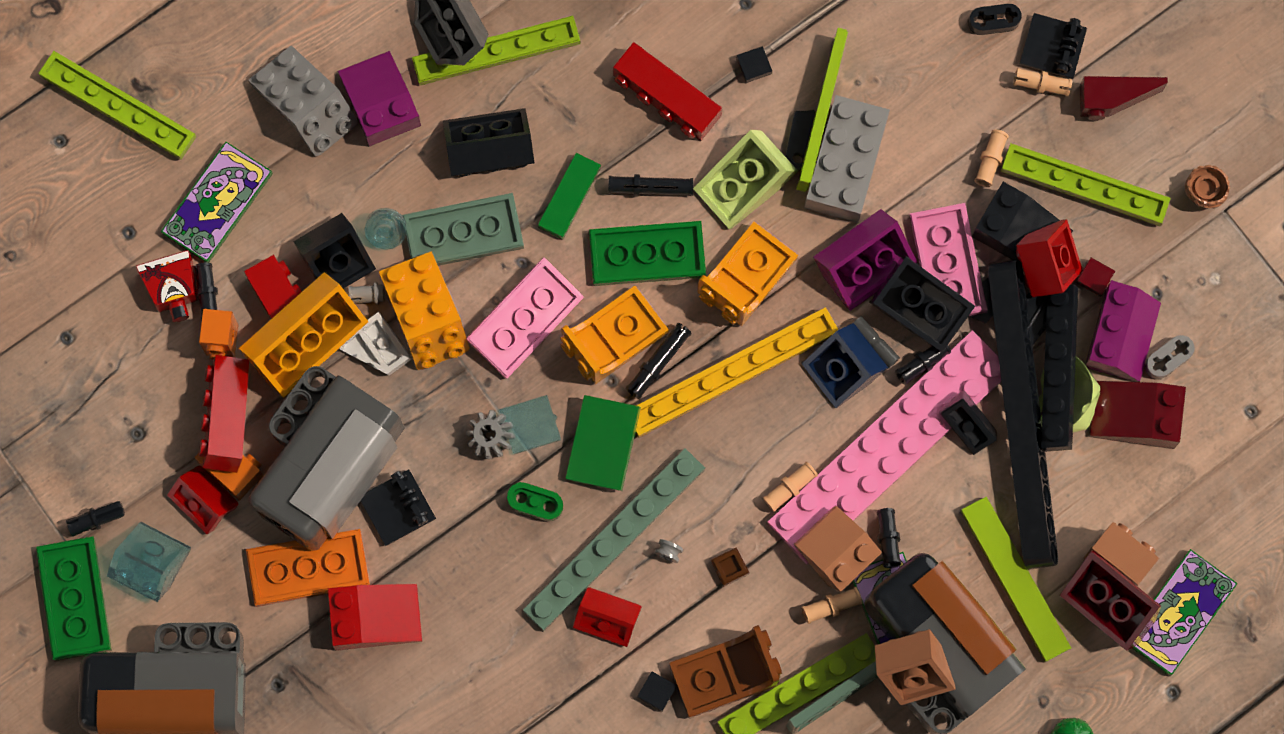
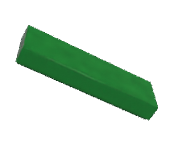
[538,153,601,240]

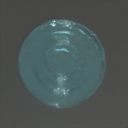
[364,208,407,249]

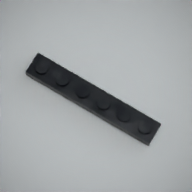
[1041,284,1078,452]

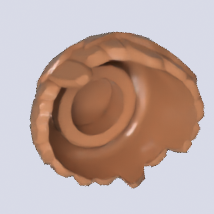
[1185,165,1230,209]

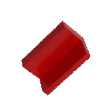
[167,465,239,535]
[573,587,642,647]

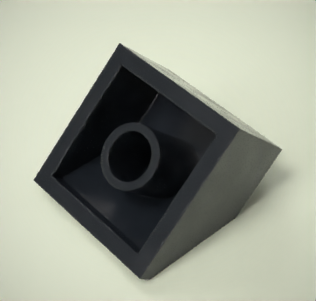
[293,213,376,289]

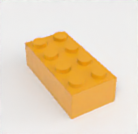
[239,272,368,398]

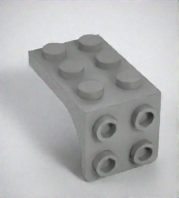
[248,46,358,156]

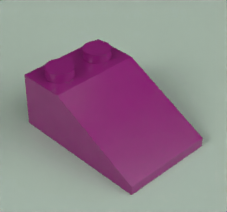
[338,51,421,147]

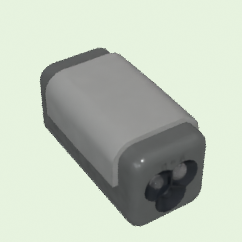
[249,366,405,551]

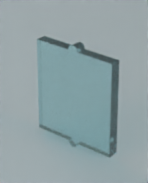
[499,395,561,455]

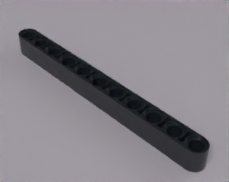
[988,260,1058,570]

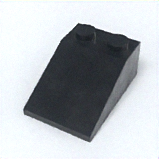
[972,181,1073,265]
[869,256,975,352]

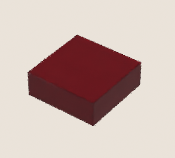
[1076,257,1115,297]

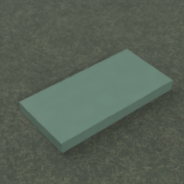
[402,193,524,266]
[786,661,878,734]

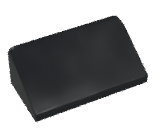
[940,390,997,455]

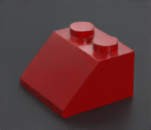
[1016,219,1083,297]

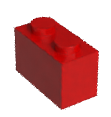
[244,255,302,319]

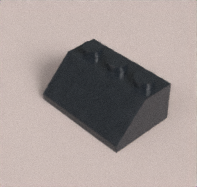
[443,108,535,176]

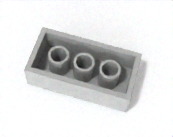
[804,95,890,223]

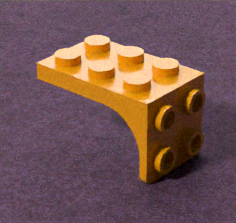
[698,222,798,326]
[379,251,470,370]
[560,286,669,385]

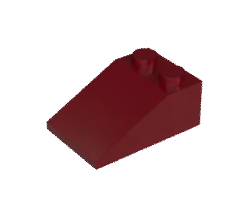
[1089,381,1186,449]

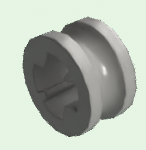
[654,539,684,563]

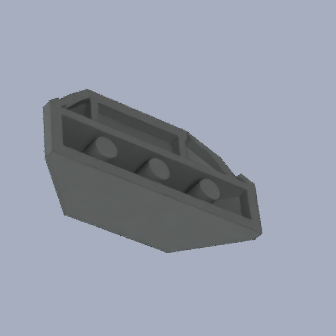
[414,0,489,65]

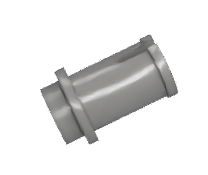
[349,282,385,305]

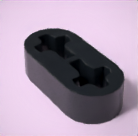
[968,4,1022,35]

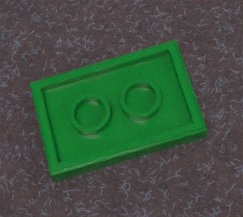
[565,395,641,491]

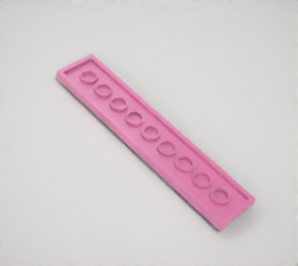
[767,330,1001,565]

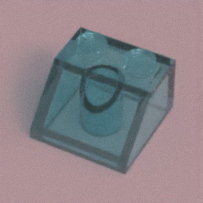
[107,522,191,602]

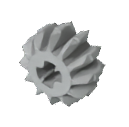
[466,410,515,459]

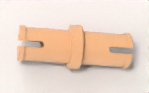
[1013,68,1072,97]
[974,129,1009,187]
[763,461,818,512]
[802,587,862,624]

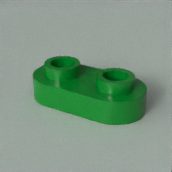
[507,482,563,521]

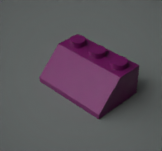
[813,209,918,311]
[1085,280,1161,382]

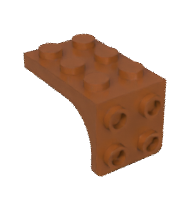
[669,625,782,719]

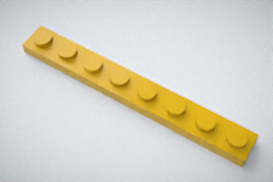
[636,307,839,438]

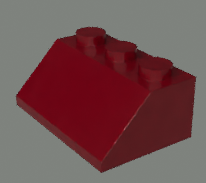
[1060,550,1161,651]

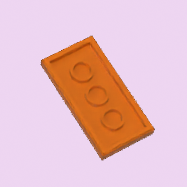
[246,529,370,607]

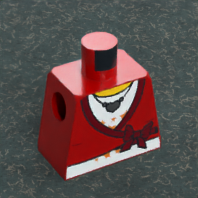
[136,250,197,322]

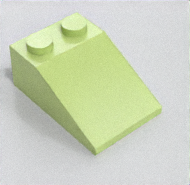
[693,130,798,229]

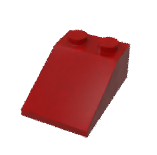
[328,584,422,651]

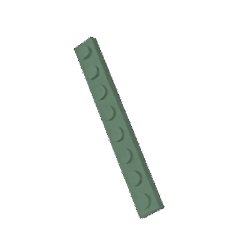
[523,448,705,632]

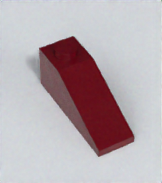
[1080,76,1168,121]

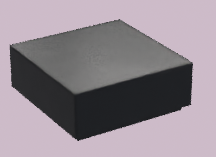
[736,46,773,83]
[637,671,677,712]

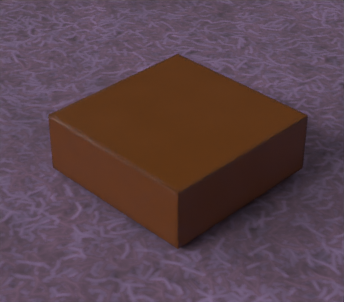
[710,547,750,587]

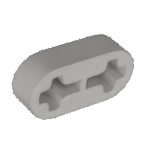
[1145,335,1195,380]

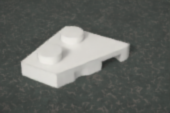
[339,312,412,376]

